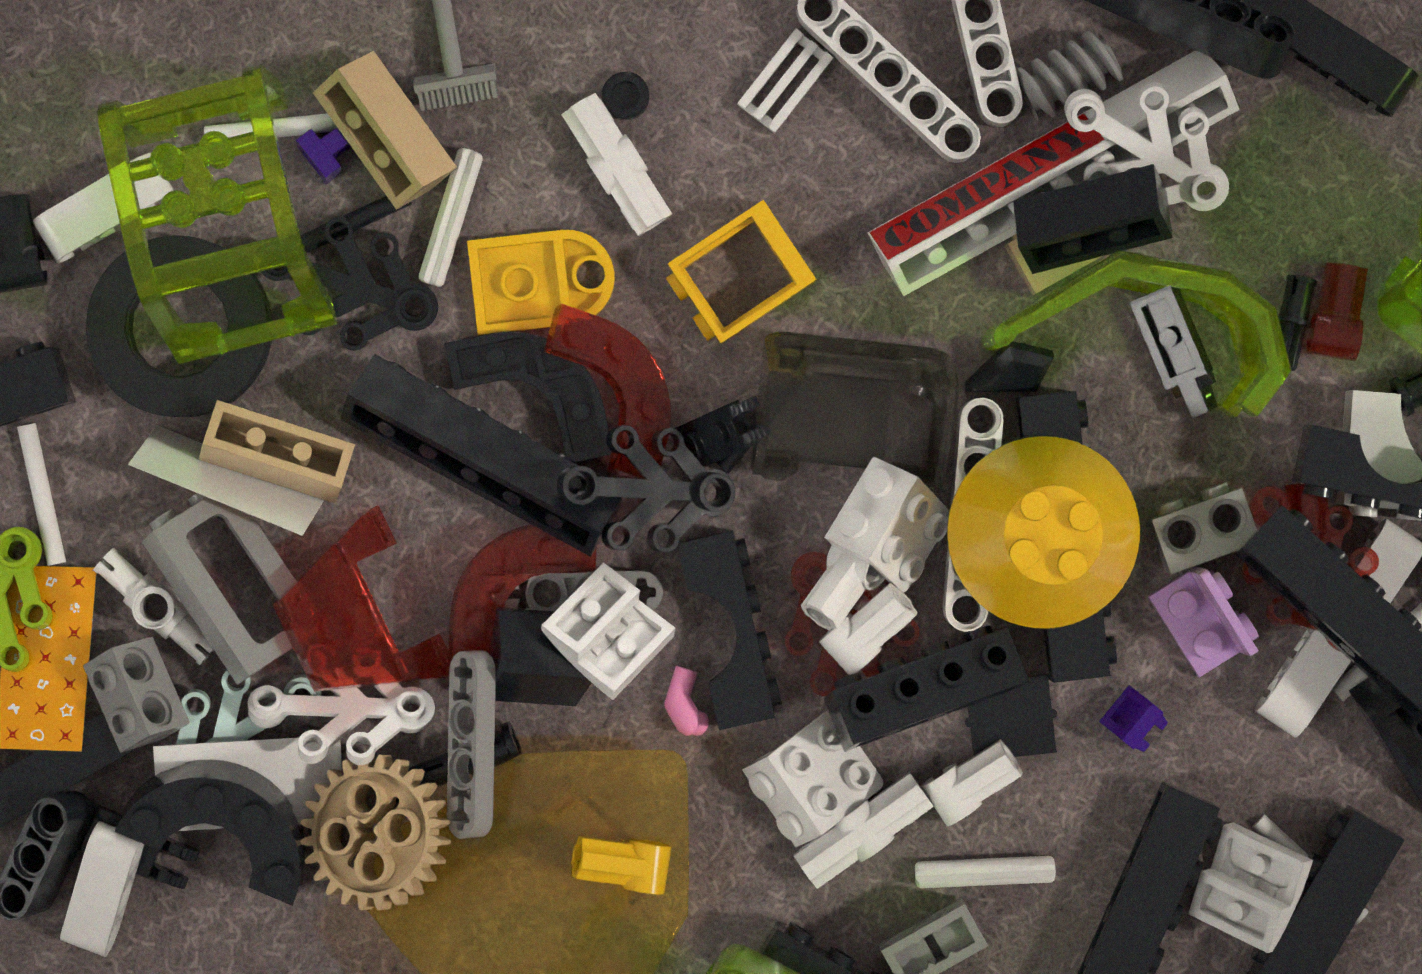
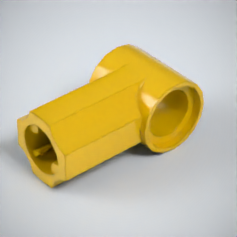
[571,836,672,895]

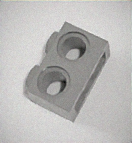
[1147,482,1257,574]
[83,637,190,753]
[879,898,988,974]

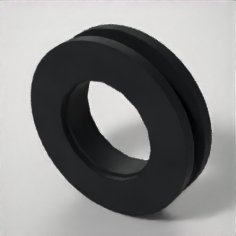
[86,235,273,417]

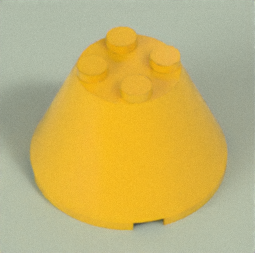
[947,436,1140,628]

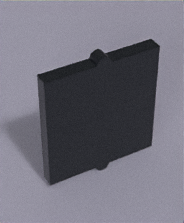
[965,674,1057,757]

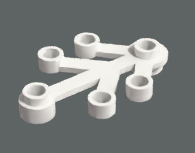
[1064,82,1229,211]
[248,645,435,765]

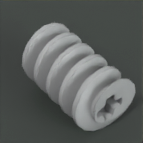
[1016,31,1123,122]

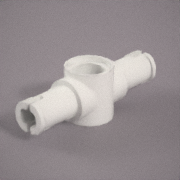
[93,548,214,665]

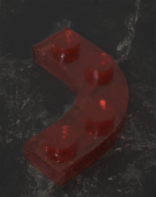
[544,304,671,479]
[448,525,597,665]

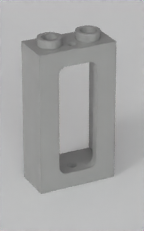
[142,493,326,685]

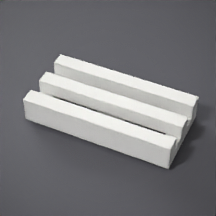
[737,28,834,134]

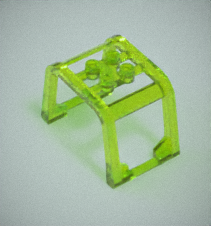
[97,64,337,364]

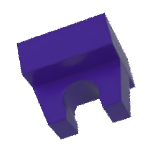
[296,128,351,184]
[1099,685,1168,752]

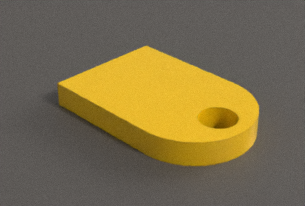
[467,230,615,336]

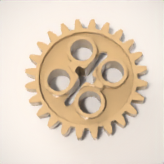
[300,755,451,910]

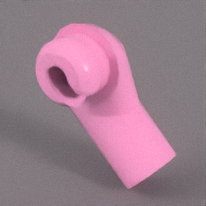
[664,666,709,736]

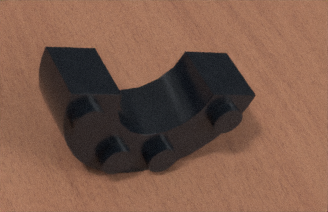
[115,760,305,906]

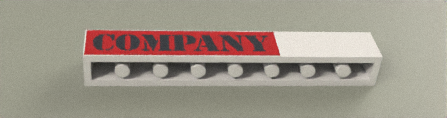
[868,50,1240,296]

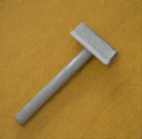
[413,0,498,111]

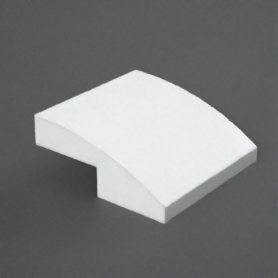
[541,562,675,700]
[1189,822,1313,953]

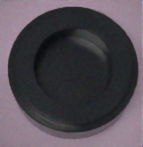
[602,72,650,120]

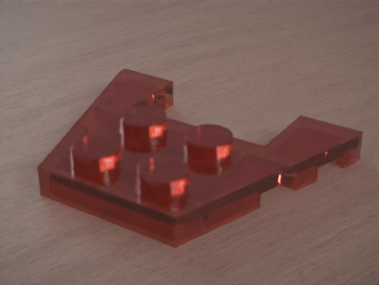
[272,505,452,692]

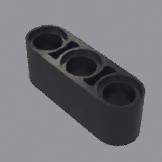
[0,791,94,921]

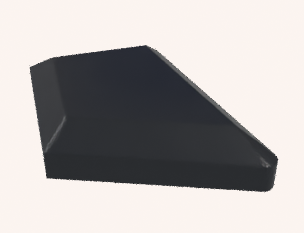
[965,340,1054,393]

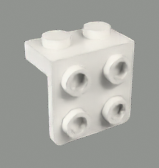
[824,456,949,592]
[742,711,883,847]

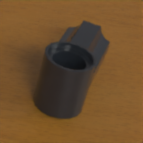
[0,194,48,293]

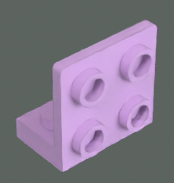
[1147,566,1259,677]

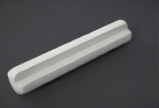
[419,148,483,287]
[915,856,1056,888]

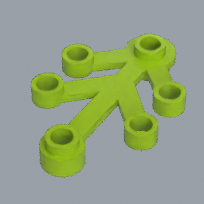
[0,527,53,672]

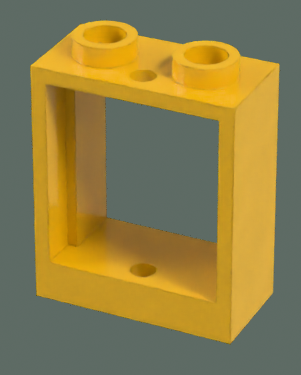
[666,200,817,344]

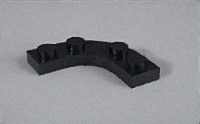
[445,332,614,463]

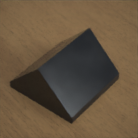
[489,607,592,706]

